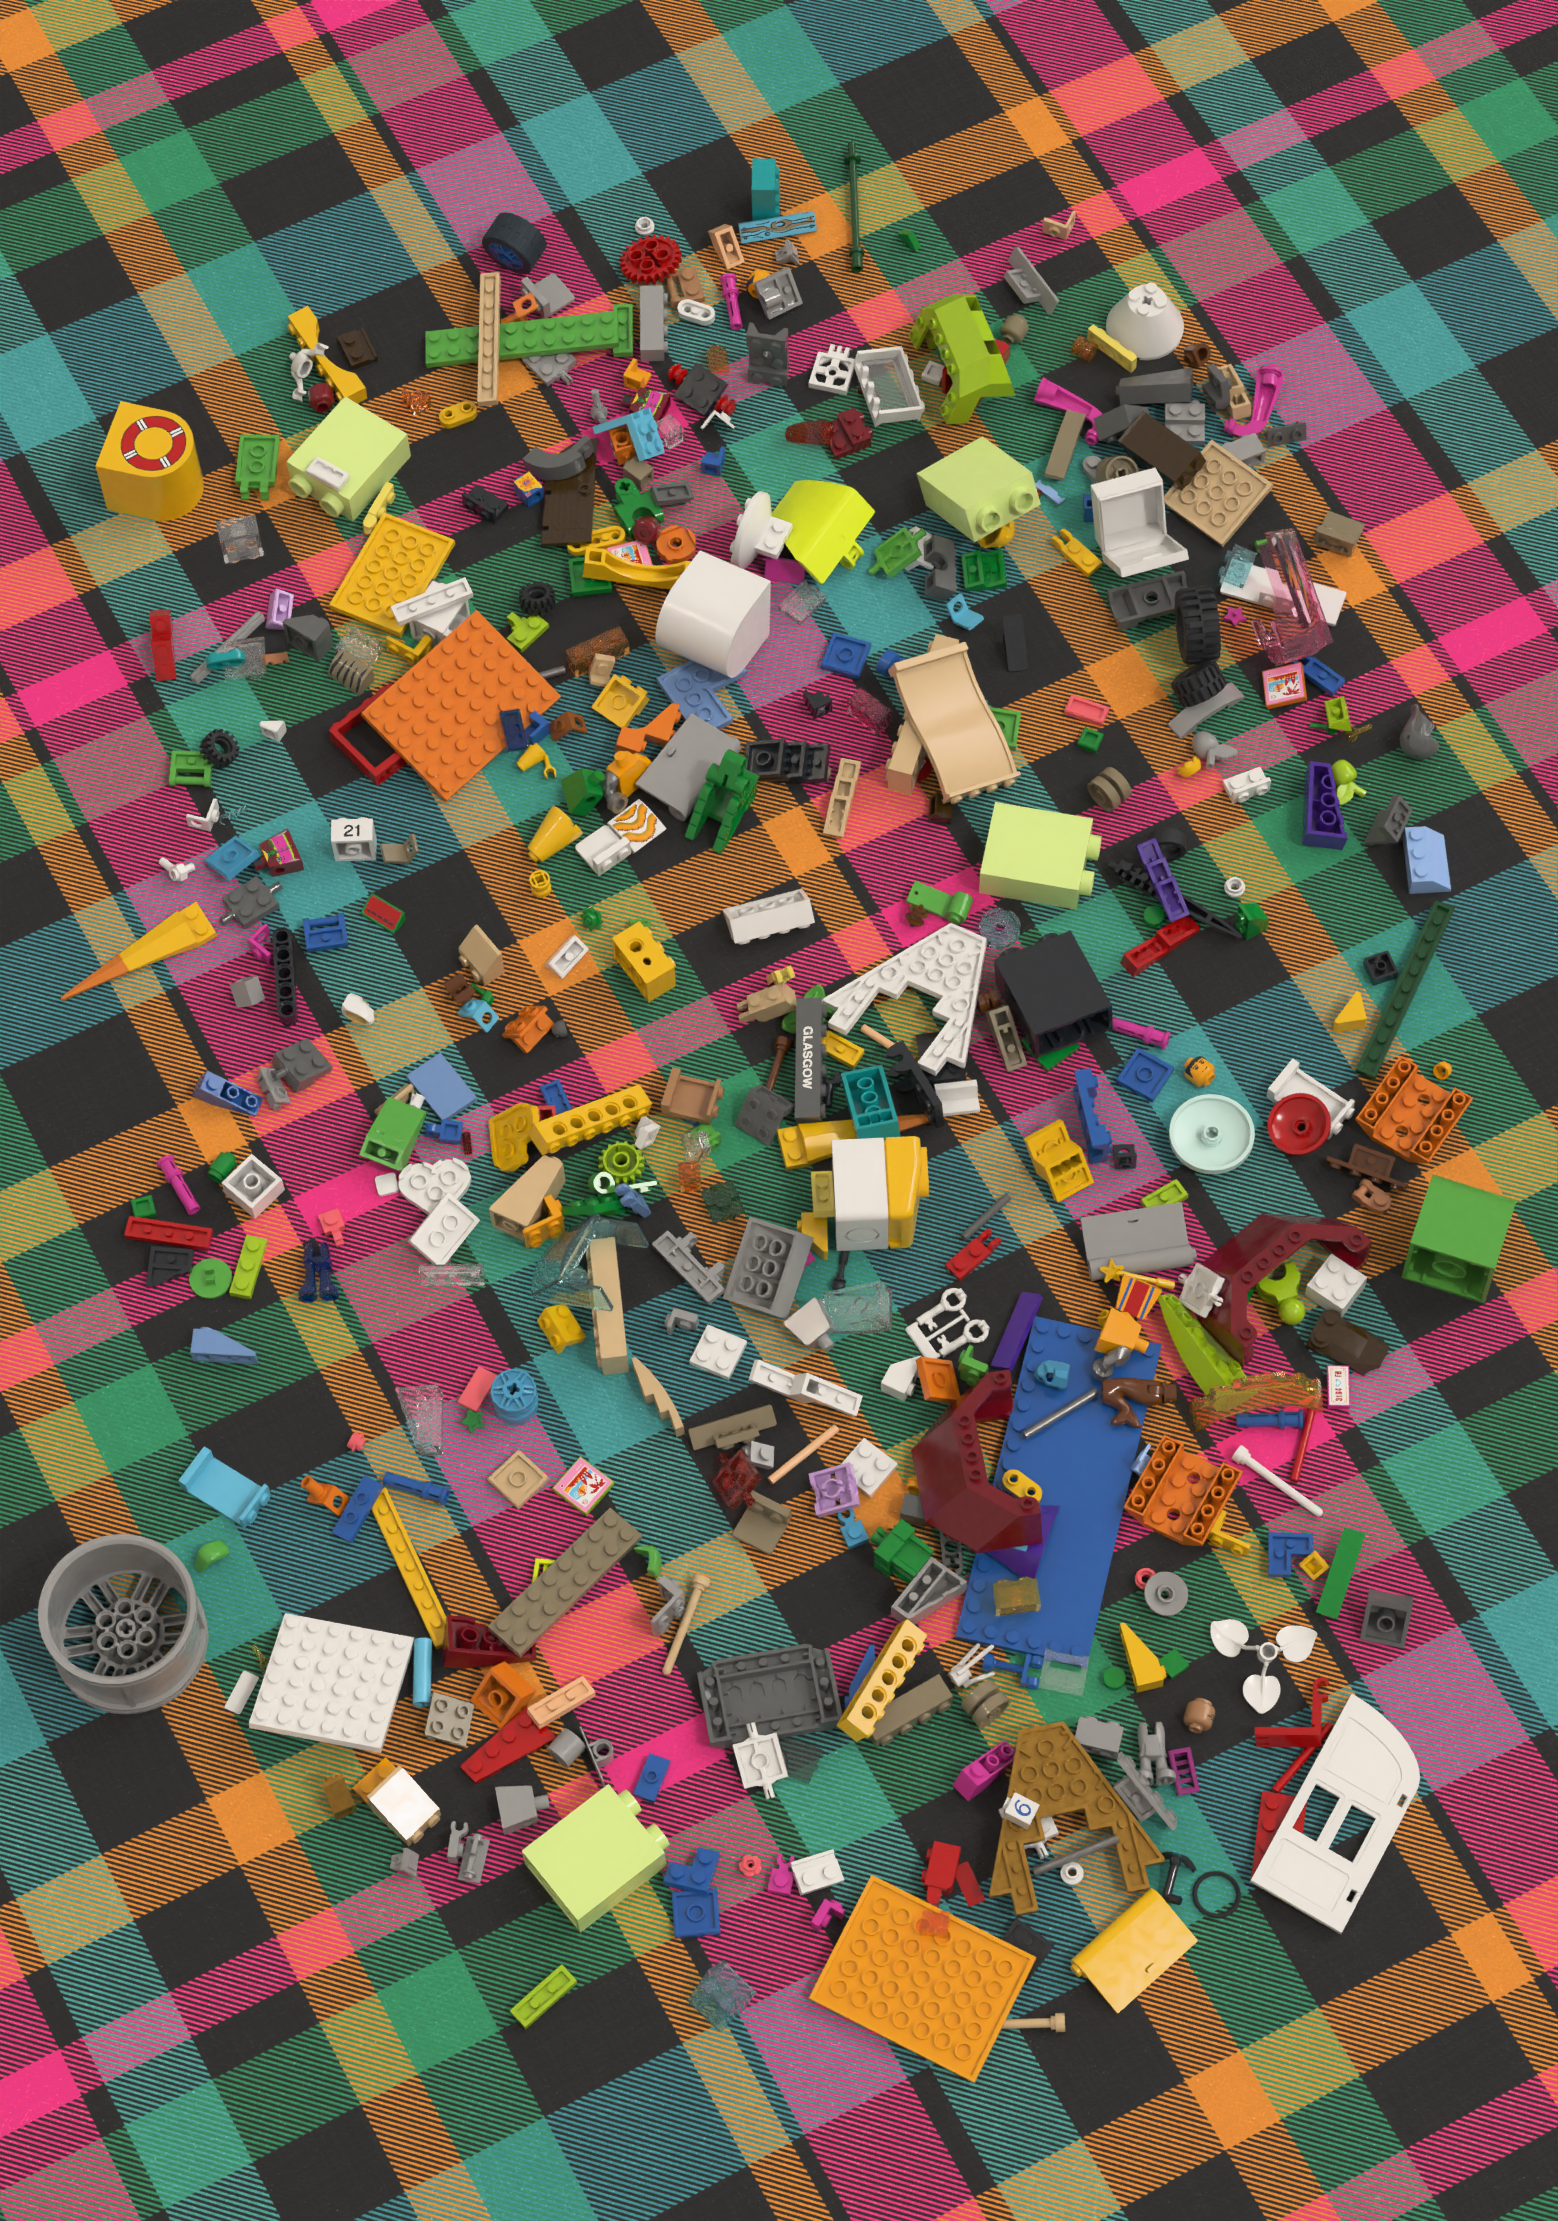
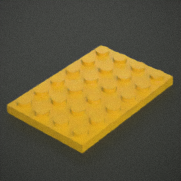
[329,512,455,637]

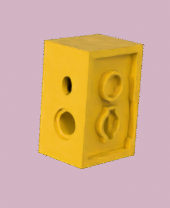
[612,921,676,1003]

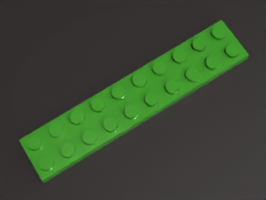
[426,311,619,368]

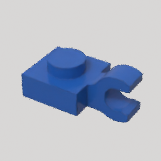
[425,1120,463,1144]

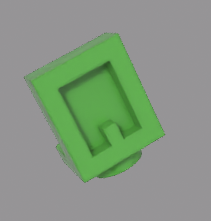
[690,1123,722,1154]

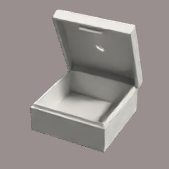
[1091,468,1189,577]

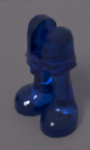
[298,1242,339,1303]

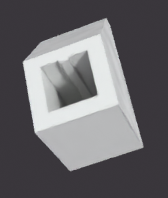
[881,1356,922,1402]

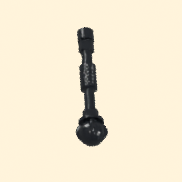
[832,1251,850,1294]

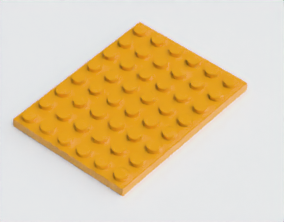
[809,1875,1036,2084]

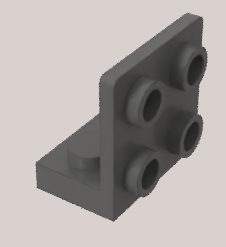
[1364,795,1413,845]
[735,1084,795,1146]

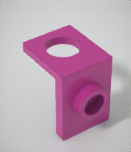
[248,924,273,965]

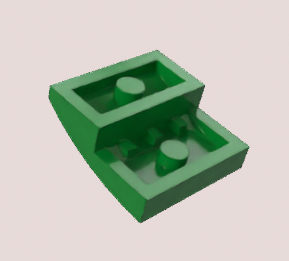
[961,549,1008,591]

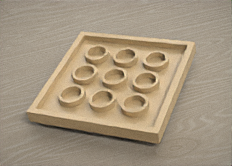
[1164,439,1273,547]

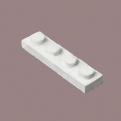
[391,577,473,626]

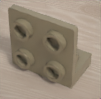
[1314,511,1365,557]
[733,1490,792,1555]

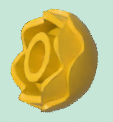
[1177,757,1201,778]

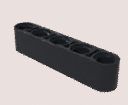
[272,927,298,1027]

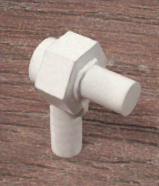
[159,857,195,881]

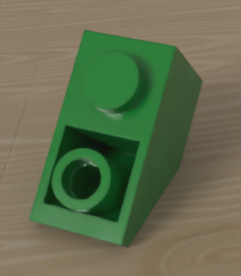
[1235,903,1269,940]

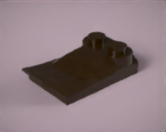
[1305,1310,1390,1376]

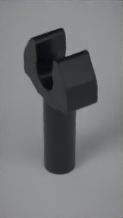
[823,1070,841,1109]

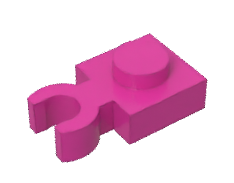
[768,1854,794,1896]

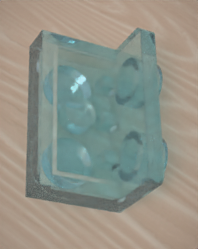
[1217,544,1257,589]

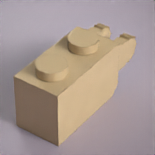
[737,982,796,1023]

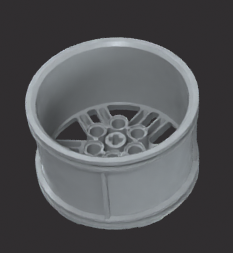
[38,1534,209,1714]

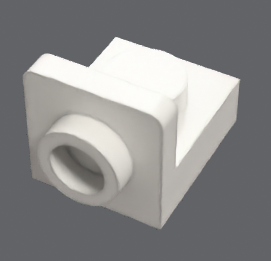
[634,1116,661,1149]

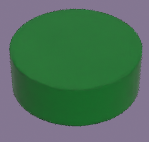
[1143,906,1164,927]
[1103,1666,1126,1690]

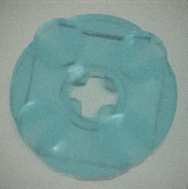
[979,908,1021,950]

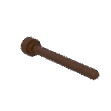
[766,1036,793,1091]

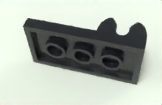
[886,1040,944,1128]

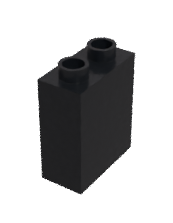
[994,931,1113,1059]

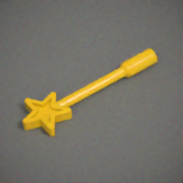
[1099,1258,1175,1290]

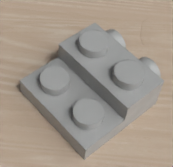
[1164,400,1205,445]

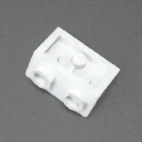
[1222,767,1271,804]

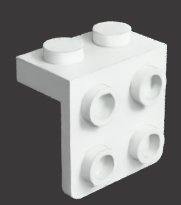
[575,825,631,876]

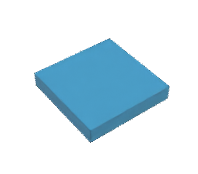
[204,836,260,881]

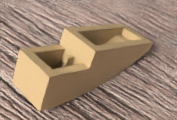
[1217,364,1252,420]

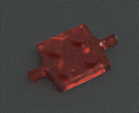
[712,1449,763,1510]

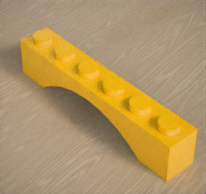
[287,306,367,404]
[582,547,691,589]

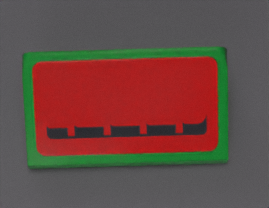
[360,893,406,934]

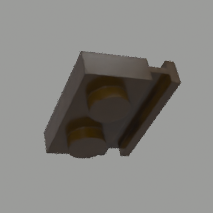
[337,327,378,370]

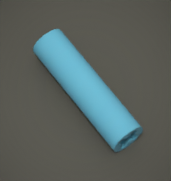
[413,1638,432,1707]

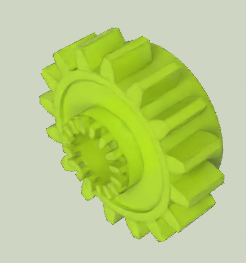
[598,1141,645,1186]

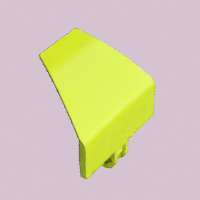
[771,480,875,584]

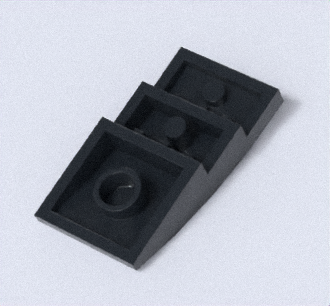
[745,738,831,783]

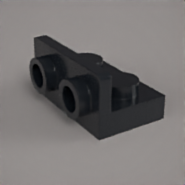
[462,485,509,524]

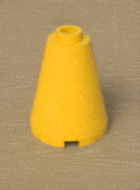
[527,806,583,862]

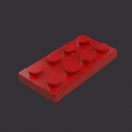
[1251,1791,1307,1879]

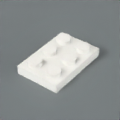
[407,1192,480,1269]

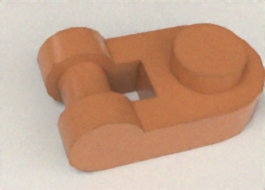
[1351,1179,1391,1214]

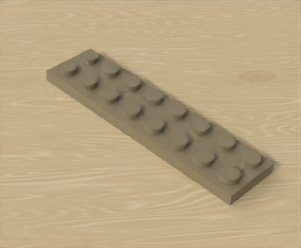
[488,1508,642,1658]

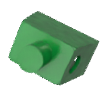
[561,768,605,817]

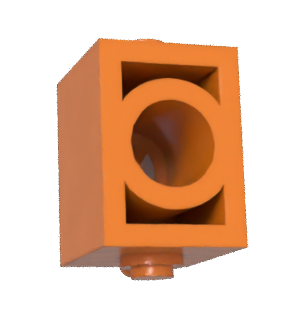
[609,425,637,465]

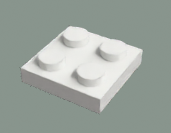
[689,1325,747,1380]
[842,1438,898,1498]

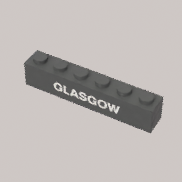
[795,998,827,1125]

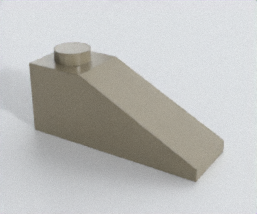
[984,1005,1027,1072]

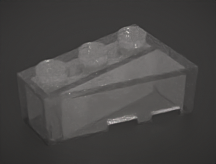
[395,1384,444,1457]

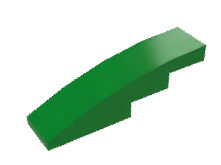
[1316,1527,1366,1619]

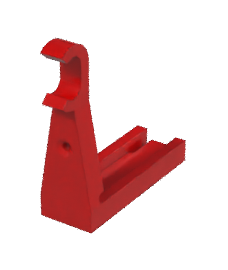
[1255,1678,1329,1747]

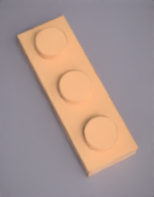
[527,1676,596,1729]

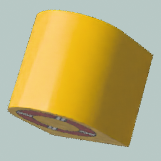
[95,401,204,521]

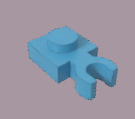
[838,1509,869,1549]

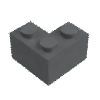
[1094,404,1150,444]

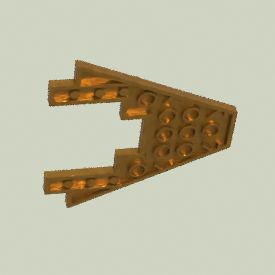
[989,1721,1165,1917]

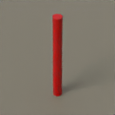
[1290,1400,1318,1483]
[1271,1722,1334,1794]

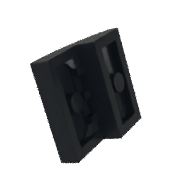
[1001,1918,1055,1983]

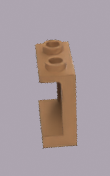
[661,1067,725,1125]

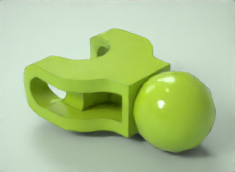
[1256,1260,1306,1325]

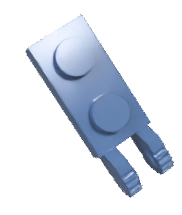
[614,1183,651,1218]

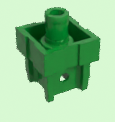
[870,1519,934,1584]

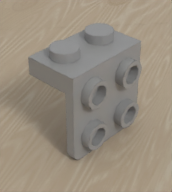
[521,274,575,319]
[650,1575,686,1637]

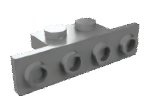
[1003,247,1059,315]
[1113,1751,1178,1831]

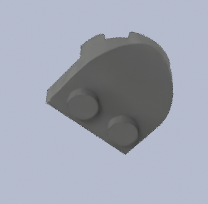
[1202,363,1232,412]

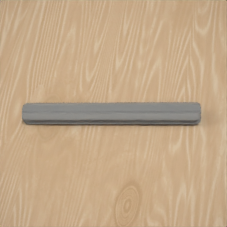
[190,611,265,684]

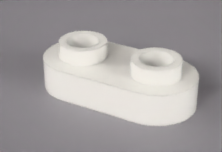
[677,299,715,326]

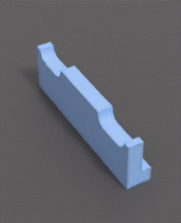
[1035,480,1065,506]

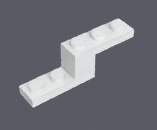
[748,1360,863,1417]

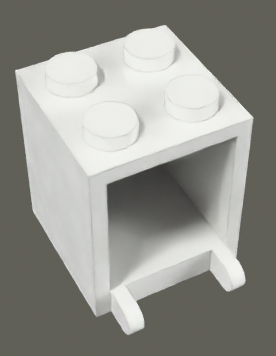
[409,581,470,648]

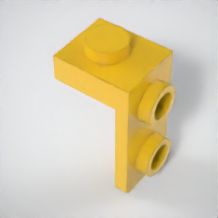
[385,635,433,664]
[1207,1510,1251,1556]

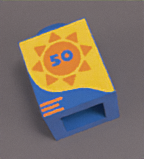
[513,472,544,508]

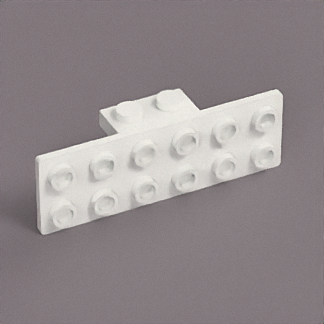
[1220,560,1346,626]

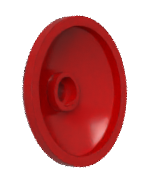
[1267,1093,1331,1155]

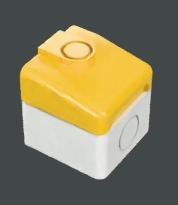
[832,1136,929,1251]

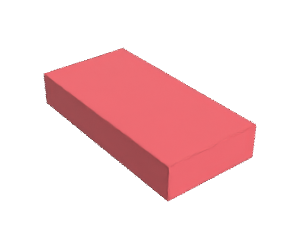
[1064,694,1110,727]
[458,1366,498,1412]

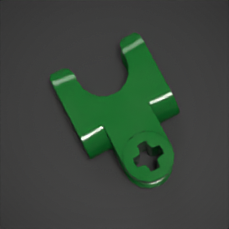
[613,478,664,538]

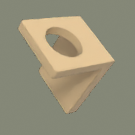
[1042,211,1076,240]

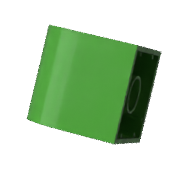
[1401,1174,1517,1304]

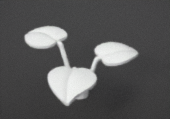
[1210,1619,1317,1714]

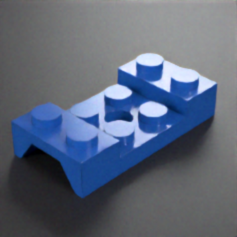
[1073,1068,1112,1164]

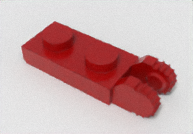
[945,1228,1002,1282]

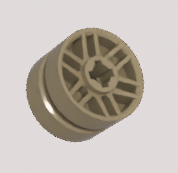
[1096,456,1139,483]
[1087,767,1132,812]
[961,1679,1010,1728]

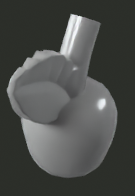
[1192,731,1238,769]

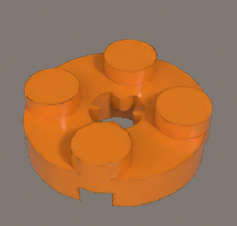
[656,525,696,565]

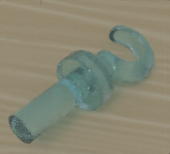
[219,805,248,825]

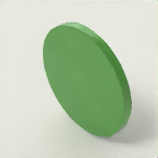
[189,1258,232,1299]

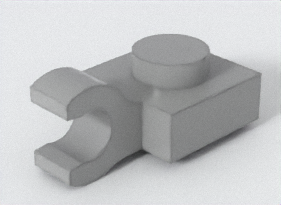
[447,1821,469,1864]

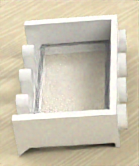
[853,346,925,427]

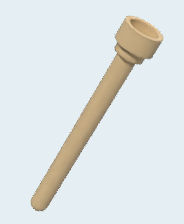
[662,1574,711,1675]
[1002,2013,1065,2032]

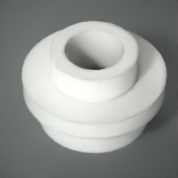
[635,217,654,236]
[1224,877,1245,897]
[1061,1862,1084,1885]

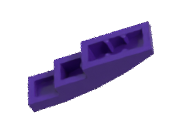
[1135,838,1189,922]

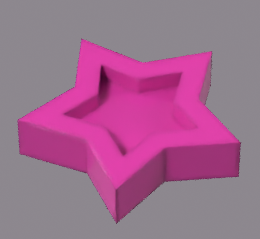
[1223,607,1247,628]

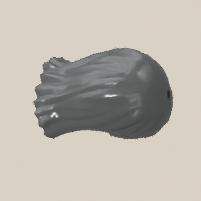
[1400,704,1439,760]

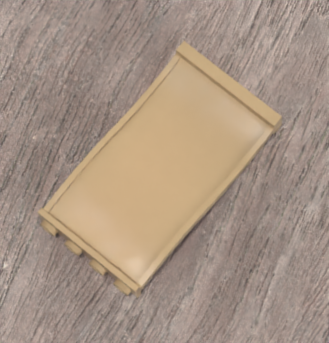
[888,642,1021,804]

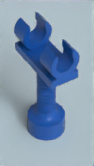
[982,1653,1044,1690]

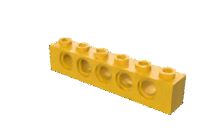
[529,1085,652,1155]
[836,1619,927,1742]

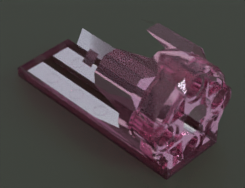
[1250,528,1333,666]

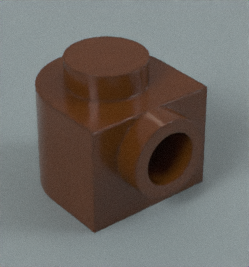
[1183,343,1211,367]

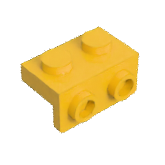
[537,1303,586,1354]

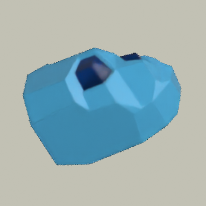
[1034,1360,1070,1390]

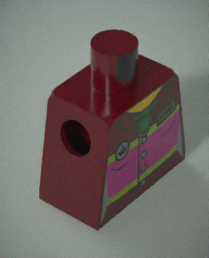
[621,388,671,430]
[252,829,304,877]

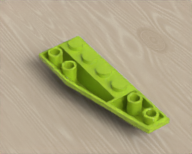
[1158,1294,1258,1411]

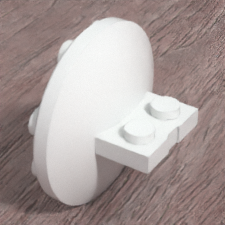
[730,491,793,569]

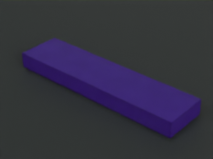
[990,1292,1043,1372]

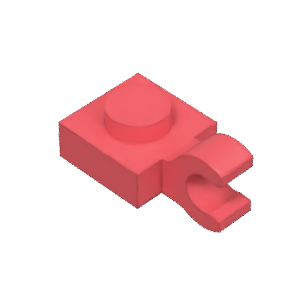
[318,1208,346,1247]

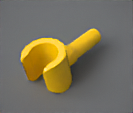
[543,755,556,780]

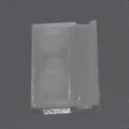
[778,579,827,626]

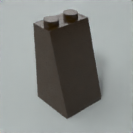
[1118,411,1206,492]

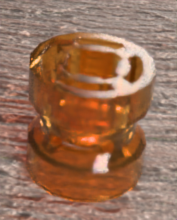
[1071,335,1098,362]

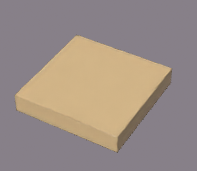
[487,1449,549,1510]

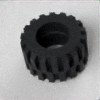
[1171,660,1227,707]

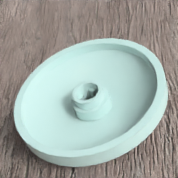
[1169,1094,1255,1174]

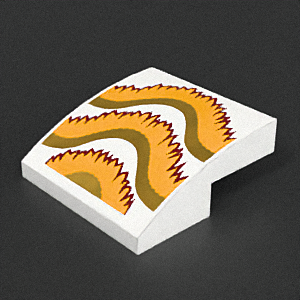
[607,799,666,854]

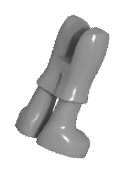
[1137,1722,1176,1786]

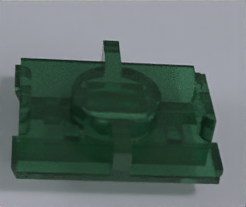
[701,1181,745,1223]

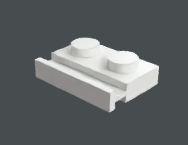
[790,1849,844,1896]

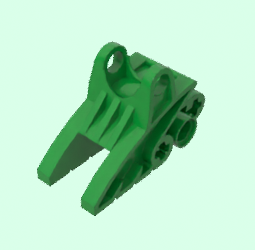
[685,749,760,854]

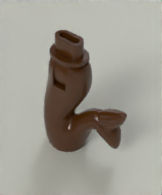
[1101,1377,1177,1428]

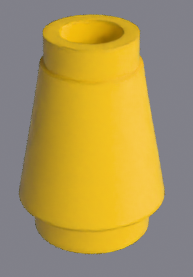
[516,743,546,772]

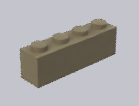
[870,1674,953,1747]

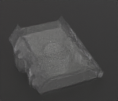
[223,637,266,680]

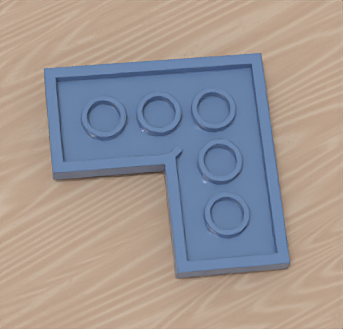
[656,660,747,730]

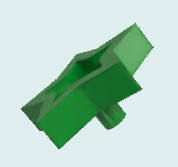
[460,1408,485,1433]

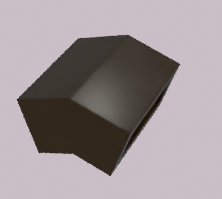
[928,792,952,824]

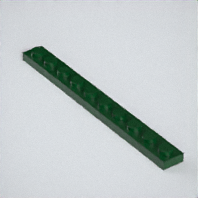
[1355,900,1455,1081]

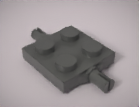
[219,876,283,929]

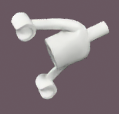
[289,342,328,402]

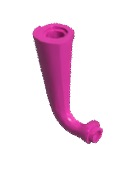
[1224,365,1285,437]
[1034,377,1102,445]

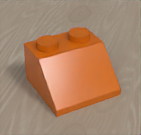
[470,1661,536,1729]

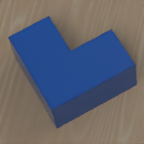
[1083,494,1094,522]

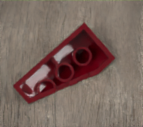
[442,1615,537,1669]

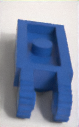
[1289,651,1346,697]

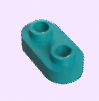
[206,649,246,670]

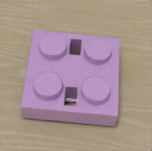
[809,1462,861,1518]

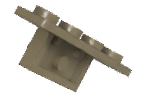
[688,1404,777,1450]

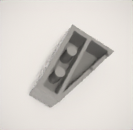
[891,1556,967,1625]

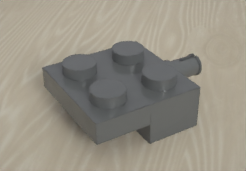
[271,1038,332,1093]

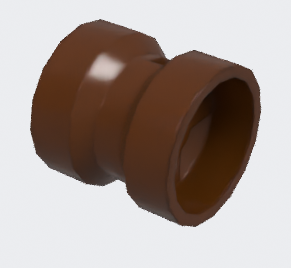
[976,988,1001,1014]

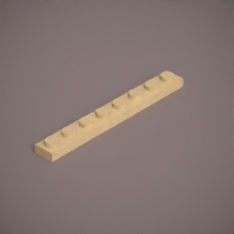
[477,272,501,406]

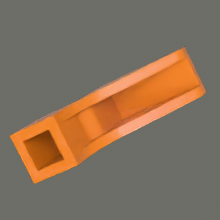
[614,703,681,754]

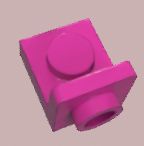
[811,1899,845,1932]

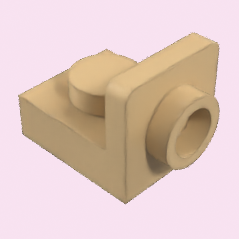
[588,653,615,687]

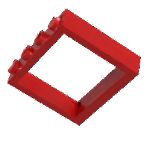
[329,683,408,787]

